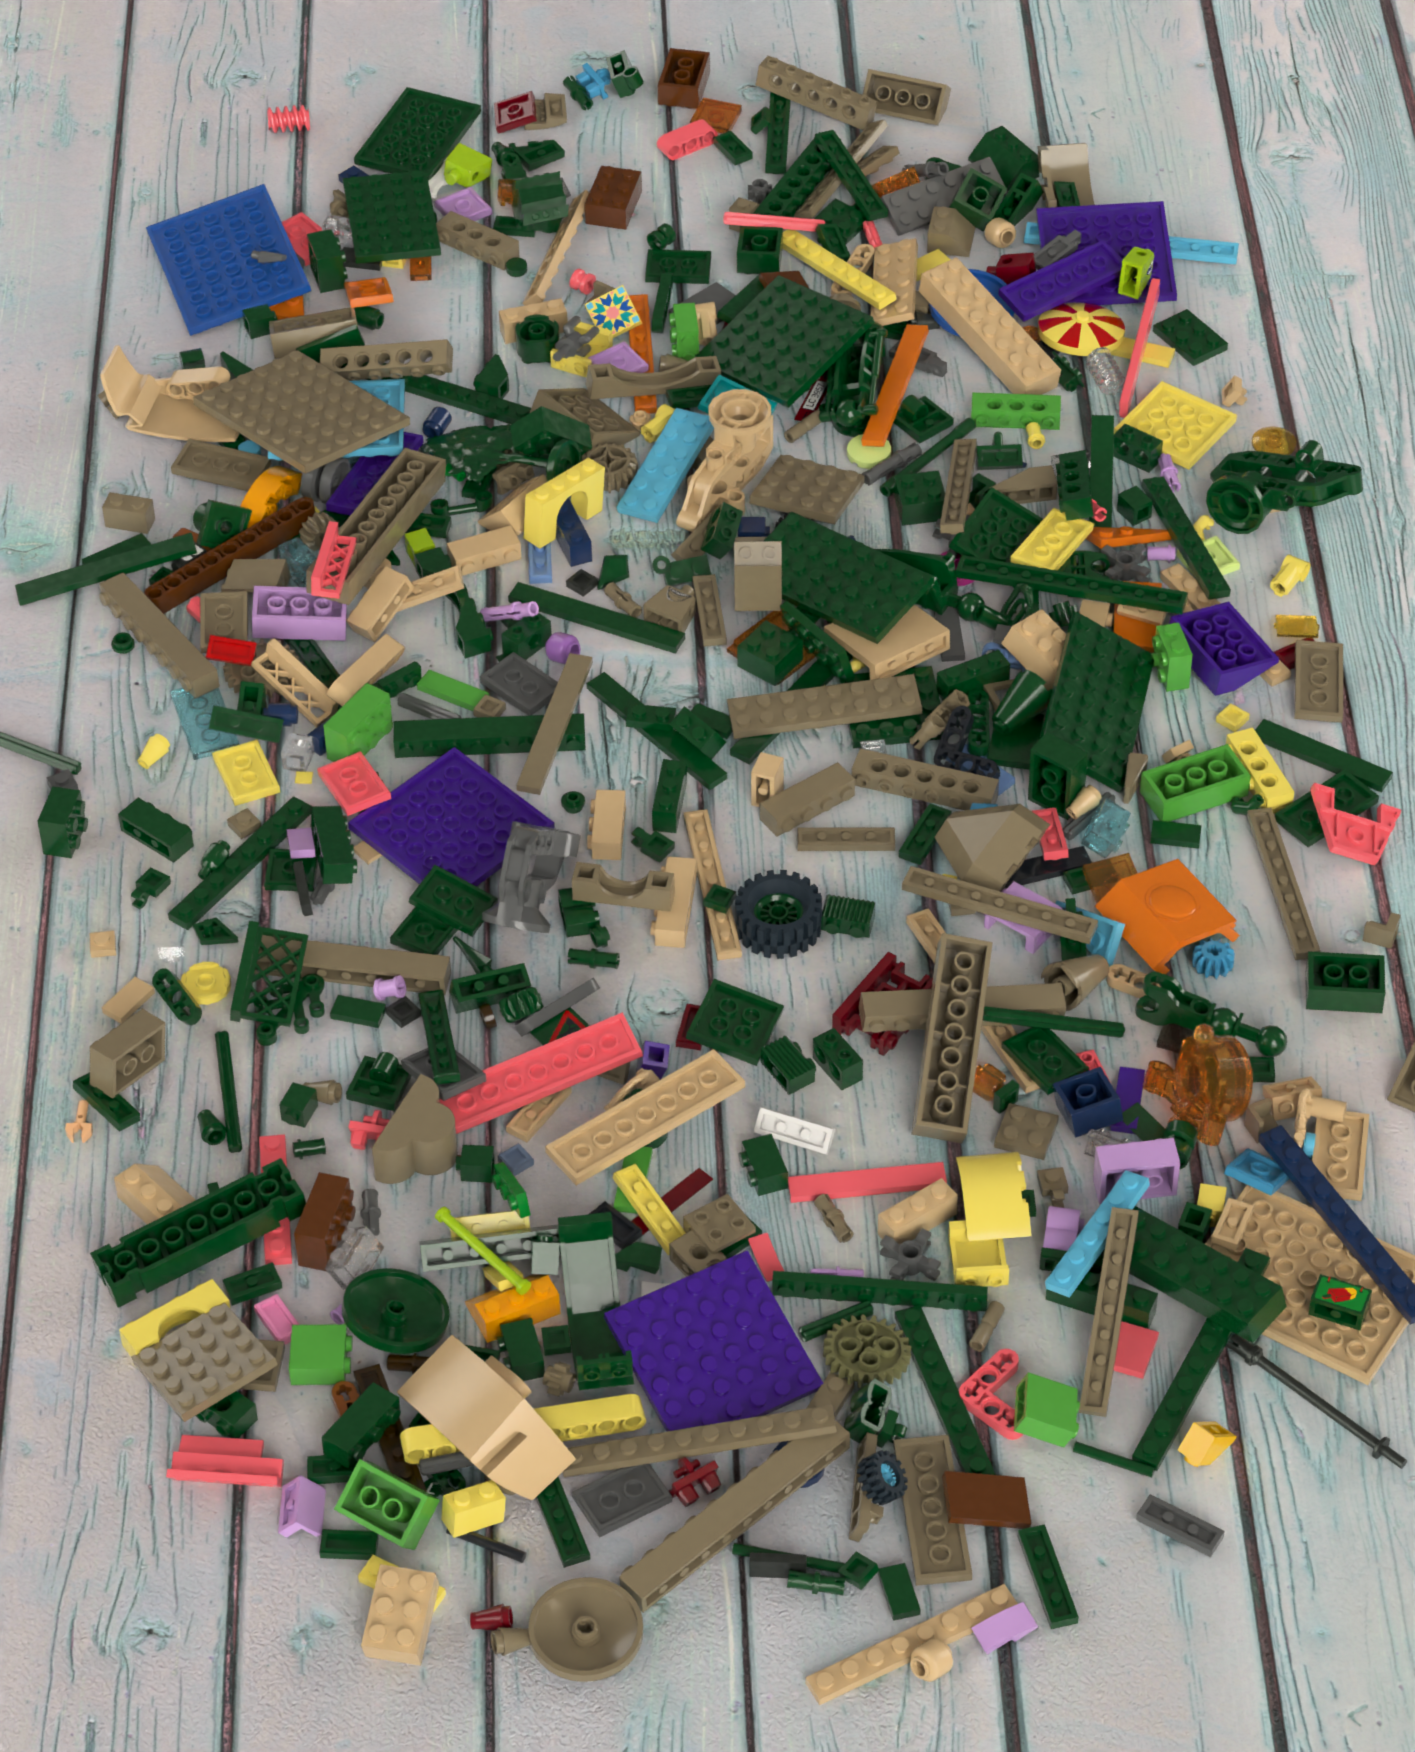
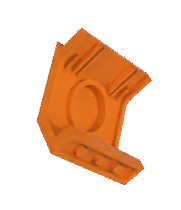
[1095,859,1240,975]

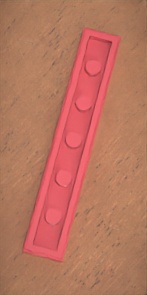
[788,1162,947,1203]

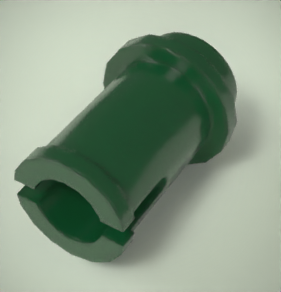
[292,1138,326,1160]

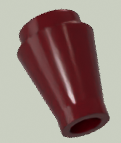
[470,1603,513,1631]

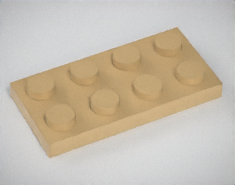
[1312,1111,1370,1201]

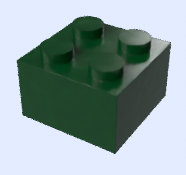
[949,168,1008,232]
[737,226,783,274]
[307,229,348,293]
[894,470,945,526]
[737,620,803,686]
[37,786,88,858]

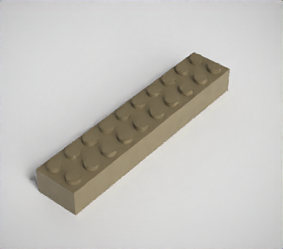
[306,448,446,605]

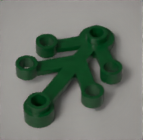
[253,974,325,1046]

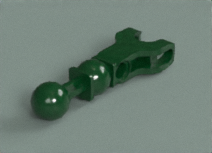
[1135,972,1287,1057]

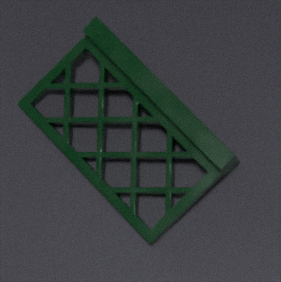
[230,921,308,1027]

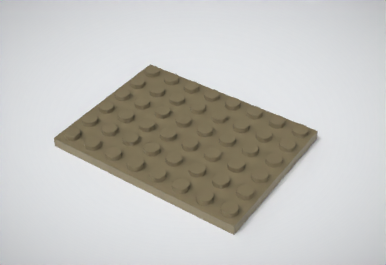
[193,350,410,474]

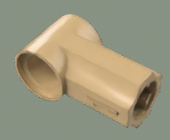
[695,302,717,346]

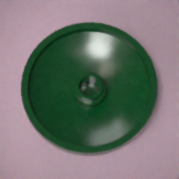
[342,1268,450,1354]

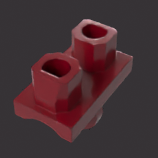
[669,1457,721,1507]

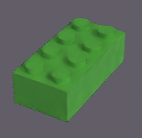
[1140,744,1251,822]

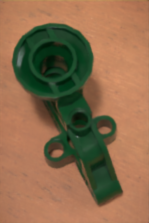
[1206,440,1363,534]

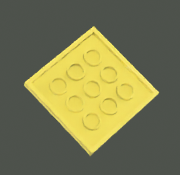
[1114,381,1237,470]

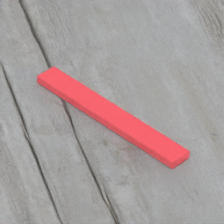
[1119,278,1160,418]

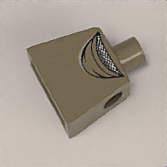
[643,585,696,633]

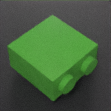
[669,303,699,361]
[1151,622,1193,692]
[289,1324,353,1385]
[1014,1372,1080,1448]

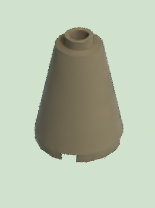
[1041,954,1109,1011]

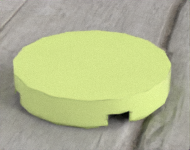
[847,434,891,469]

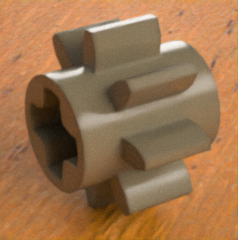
[543,1361,576,1397]

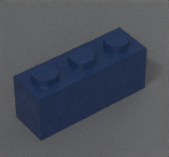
[556,498,592,567]

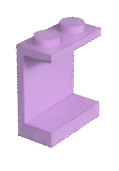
[984,882,1063,954]

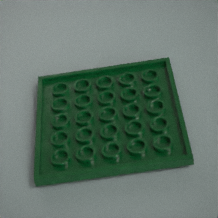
[695,275,875,408]

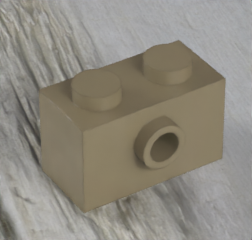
[102,492,155,534]

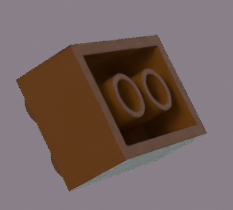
[658,48,710,109]
[585,166,642,230]
[294,1172,356,1272]

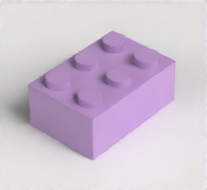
[1093,1138,1180,1204]

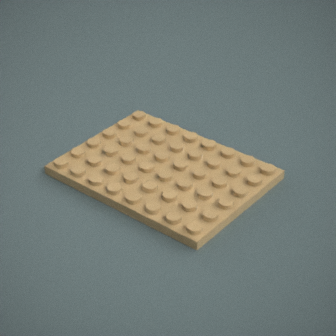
[1205,1185,1415,1385]

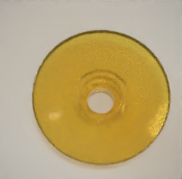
[1252,426,1296,455]

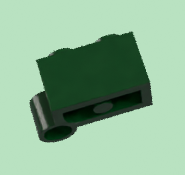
[606,50,644,98]

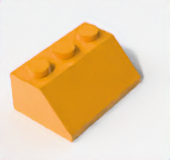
[465,1274,561,1343]

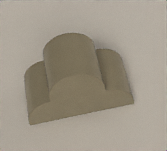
[372,1074,458,1184]

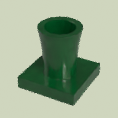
[193,499,252,548]

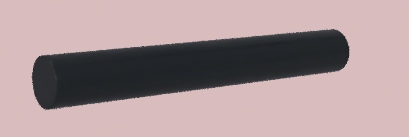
[446,1529,527,1563]

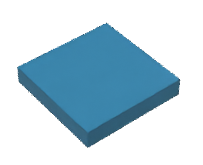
[1224,1148,1289,1195]

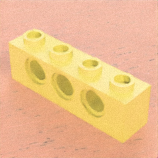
[1226,727,1294,814]

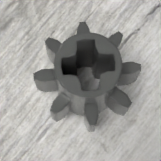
[748,179,772,204]

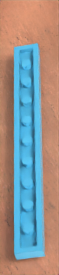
[1024,222,1239,265]

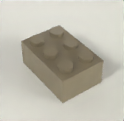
[90,1008,165,1098]

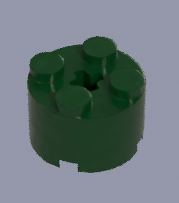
[515,314,560,364]

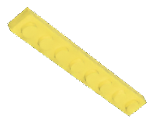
[783,230,897,310]

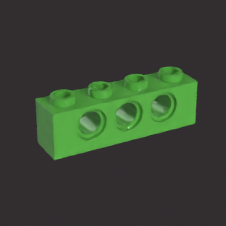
[971,392,1061,430]

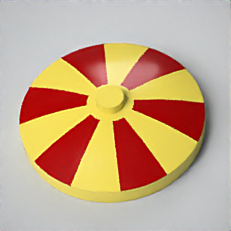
[1038,303,1125,356]

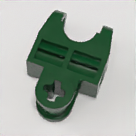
[1058,551,1110,597]

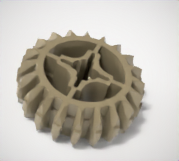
[582,442,638,493]

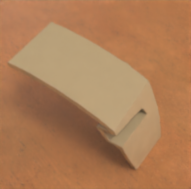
[100,345,240,442]
[397,1335,576,1500]

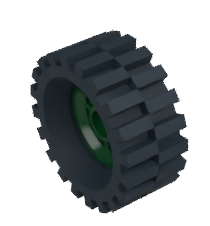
[735,870,822,959]

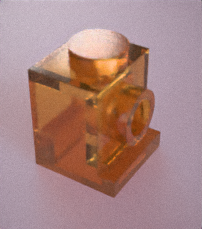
[497,179,520,206]

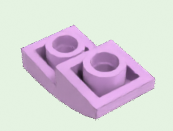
[971,1602,1038,1655]

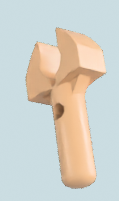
[65,1100,93,1143]

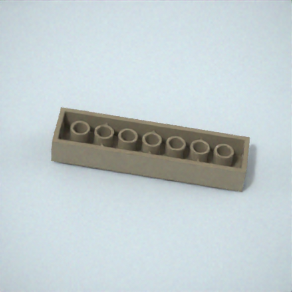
[911,933,993,1144]

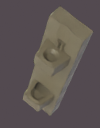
[849,1433,884,1542]

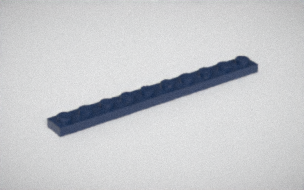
[1259,1125,1415,1325]

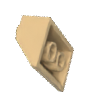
[478,474,548,536]
[114,1164,195,1224]

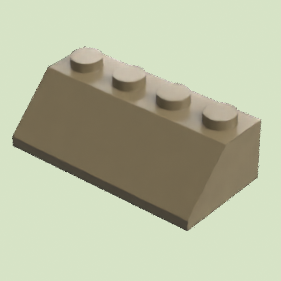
[862,69,951,126]
[269,307,358,359]

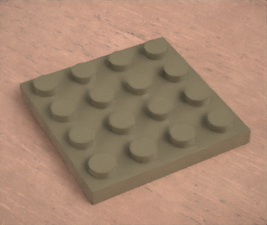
[749,455,865,525]
[131,1302,278,1422]

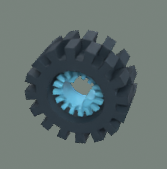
[857,1450,908,1505]

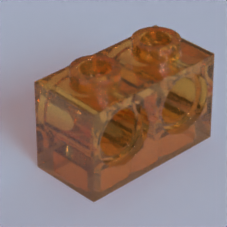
[871,167,921,198]

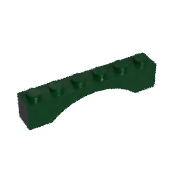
[414,547,493,659]

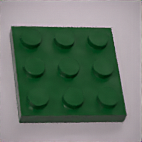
[686,979,784,1066]

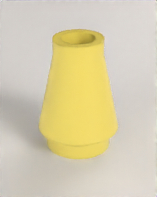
[137,734,170,769]

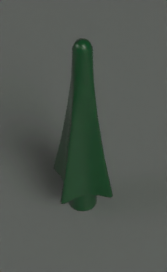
[453,936,493,974]

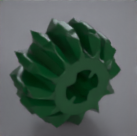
[499,987,544,1023]

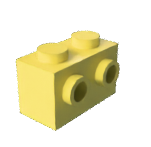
[441,1480,506,1538]

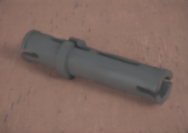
[902,161,949,178]
[862,442,922,486]

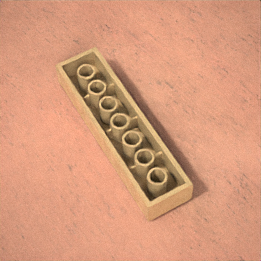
[919,257,1061,395]

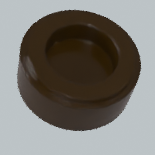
[479,1003,497,1030]

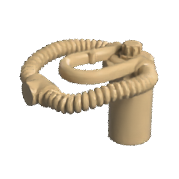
[604,1068,660,1111]
[1293,1088,1347,1148]

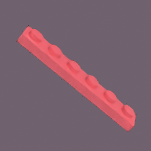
[259,1134,292,1265]

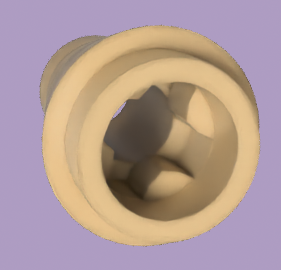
[1066,785,1102,820]

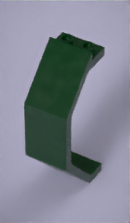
[558,1212,634,1391]

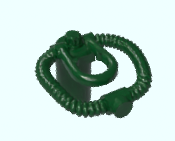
[973,583,1034,631]

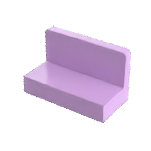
[278,1475,326,1537]

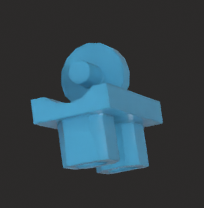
[575,63,611,100]

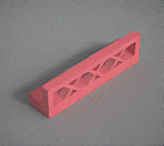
[311,521,356,599]
[166,1451,284,1488]

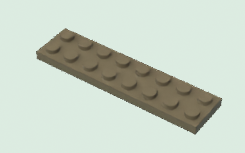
[727,674,922,739]

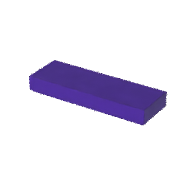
[1110,1066,1145,1134]

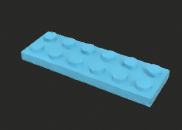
[616,408,714,523]

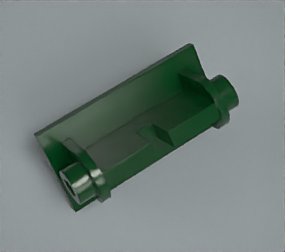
[1052,351,1085,392]

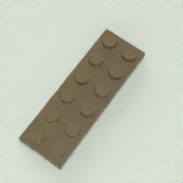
[893,1435,972,1586]

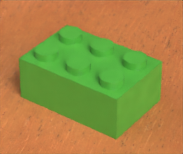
[323,683,393,762]
[334,1459,440,1550]

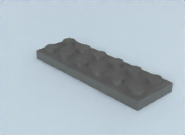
[880,157,1008,236]

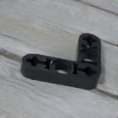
[933,706,1001,779]

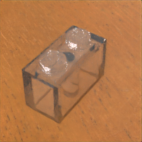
[325,1226,384,1290]

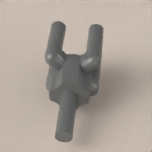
[553,315,600,361]

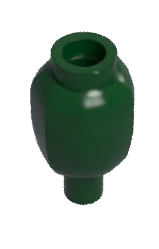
[198,840,230,880]

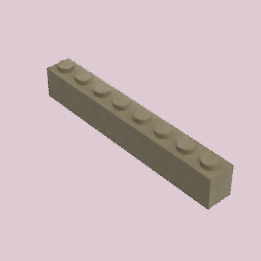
[99,572,220,699]
[255,935,451,995]
[859,983,1067,1033]

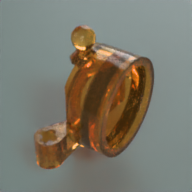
[1142,1024,1253,1146]

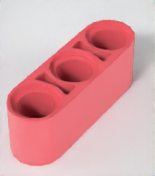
[656,119,718,160]

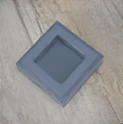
[498,1143,534,1176]

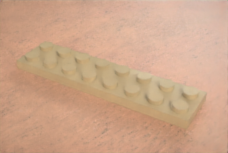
[545,1049,745,1186]

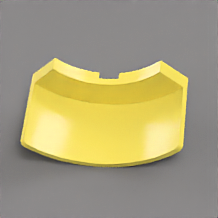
[956,1152,1031,1241]

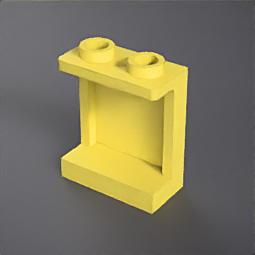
[550,322,613,377]
[948,1220,1009,1287]

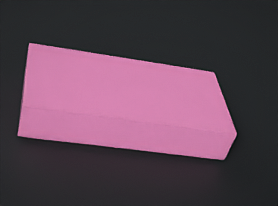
[254,1294,299,1345]

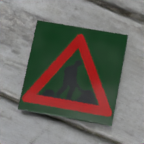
[530,1007,590,1045]

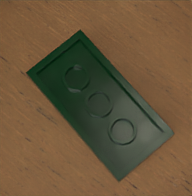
[780,601,855,683]
[1275,769,1379,847]

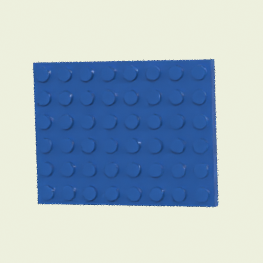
[146,184,312,336]

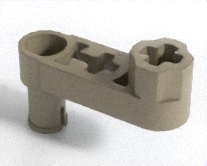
[909,689,970,750]

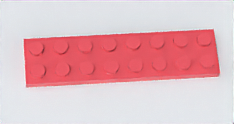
[440,1012,643,1134]

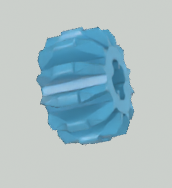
[1192,937,1235,980]

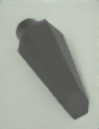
[251,250,287,264]

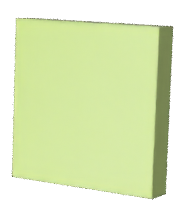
[1176,536,1240,579]

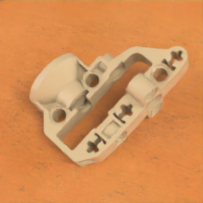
[676,389,773,532]

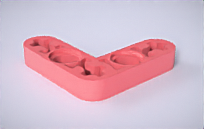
[959,1349,1023,1440]

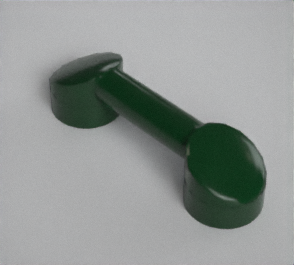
[430,491,493,516]

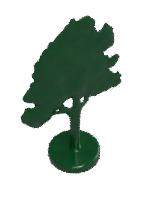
[420,424,582,482]

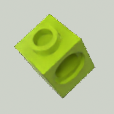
[404,528,435,566]

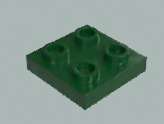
[893,395,954,443]
[346,1052,412,1111]

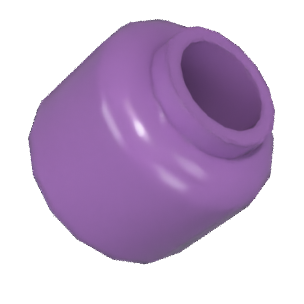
[545,632,581,664]

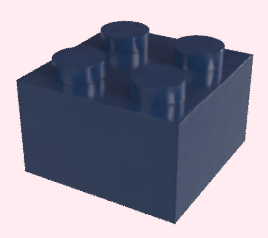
[1053,1067,1123,1138]

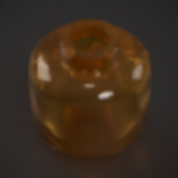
[973,1063,1006,1102]

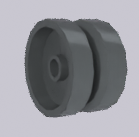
[301,457,351,504]

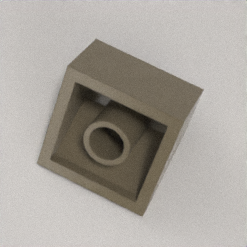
[927,206,975,257]

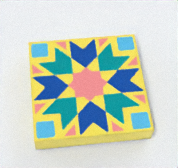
[584,285,642,338]

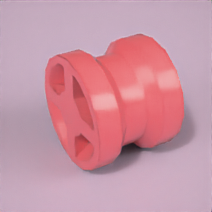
[570,269,596,295]

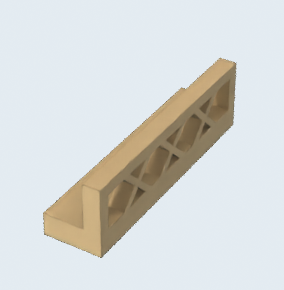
[251,638,339,728]

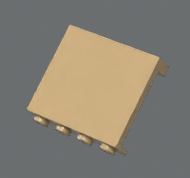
[824,604,950,680]

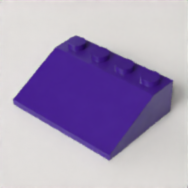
[1169,602,1279,696]

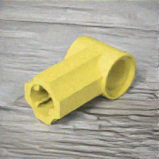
[641,404,675,443]
[1270,554,1311,597]

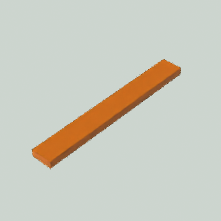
[628,294,657,414]
[861,325,929,447]

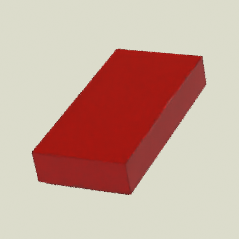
[206,635,257,667]

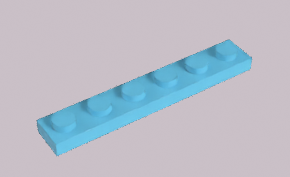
[1045,1170,1150,1298]

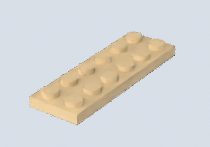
[871,238,918,326]

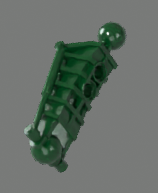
[819,322,888,427]
[860,542,985,622]

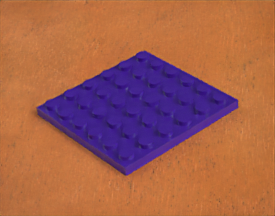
[1036,201,1177,305]
[348,747,555,886]
[604,1250,824,1432]

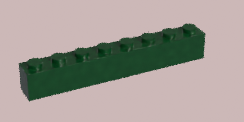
[393,713,586,758]

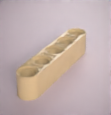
[326,634,405,706]

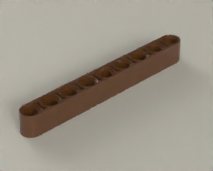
[144,497,316,614]

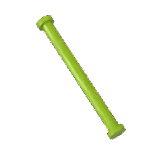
[435,1206,531,1295]

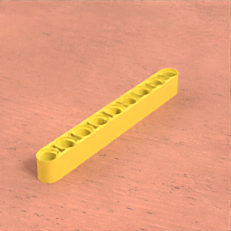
[400,1394,646,1464]

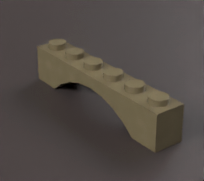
[585,356,721,399]

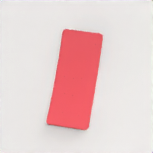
[748,1233,784,1282]

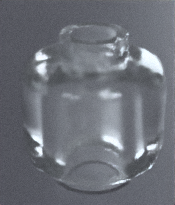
[322,215,352,244]

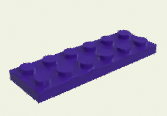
[998,240,1123,322]
[326,432,424,515]

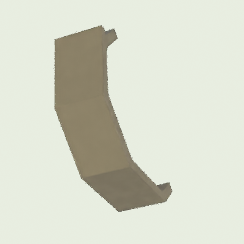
[734,537,782,611]

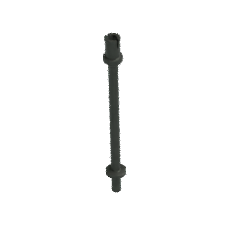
[1227,1334,1407,1469]

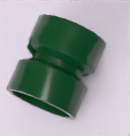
[1162,1120,1199,1169]

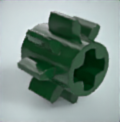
[1049,600,1079,628]

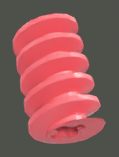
[267,105,310,133]

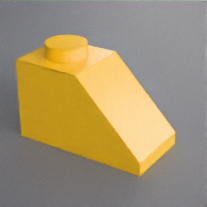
[1178,1421,1237,1467]

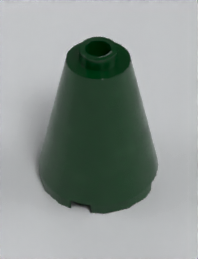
[992,670,1052,734]

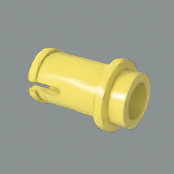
[1026,422,1045,449]

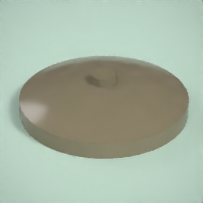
[528,1577,643,1682]

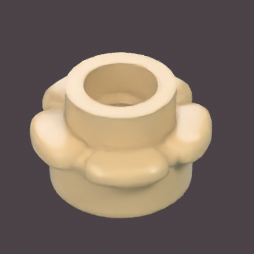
[629,410,651,430]

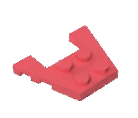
[1310,783,1401,866]

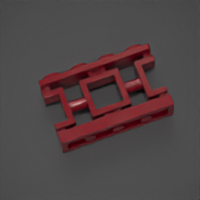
[832,952,933,1056]

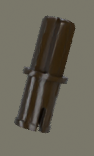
[387,1353,430,1374]

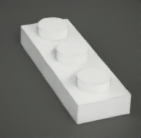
[754,1107,835,1154]

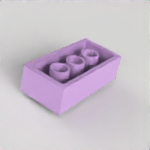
[252,586,347,641]

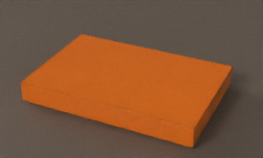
[344,277,394,308]

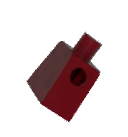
[986,253,1036,285]

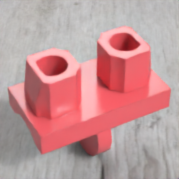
[348,1110,390,1150]

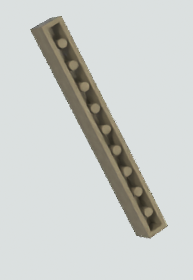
[619,1421,850,1613]

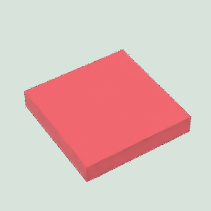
[1114,1322,1159,1379]

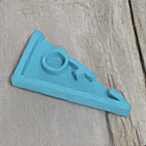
[1056,900,1125,967]

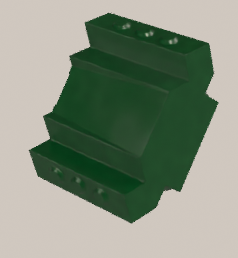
[512,171,569,233]

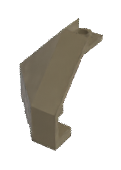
[935,804,1050,892]

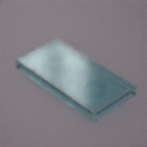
[170,688,239,760]

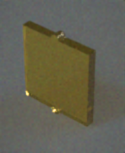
[1274,615,1320,638]

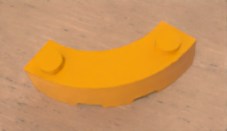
[240,466,303,528]

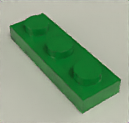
[492,1162,531,1218]

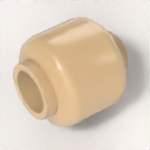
[984,217,1016,248]
[910,1639,953,1682]

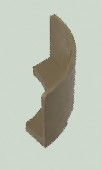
[1037,143,1095,208]

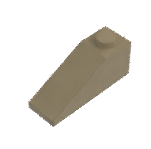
[990,465,1057,504]

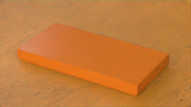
[1114,581,1162,653]

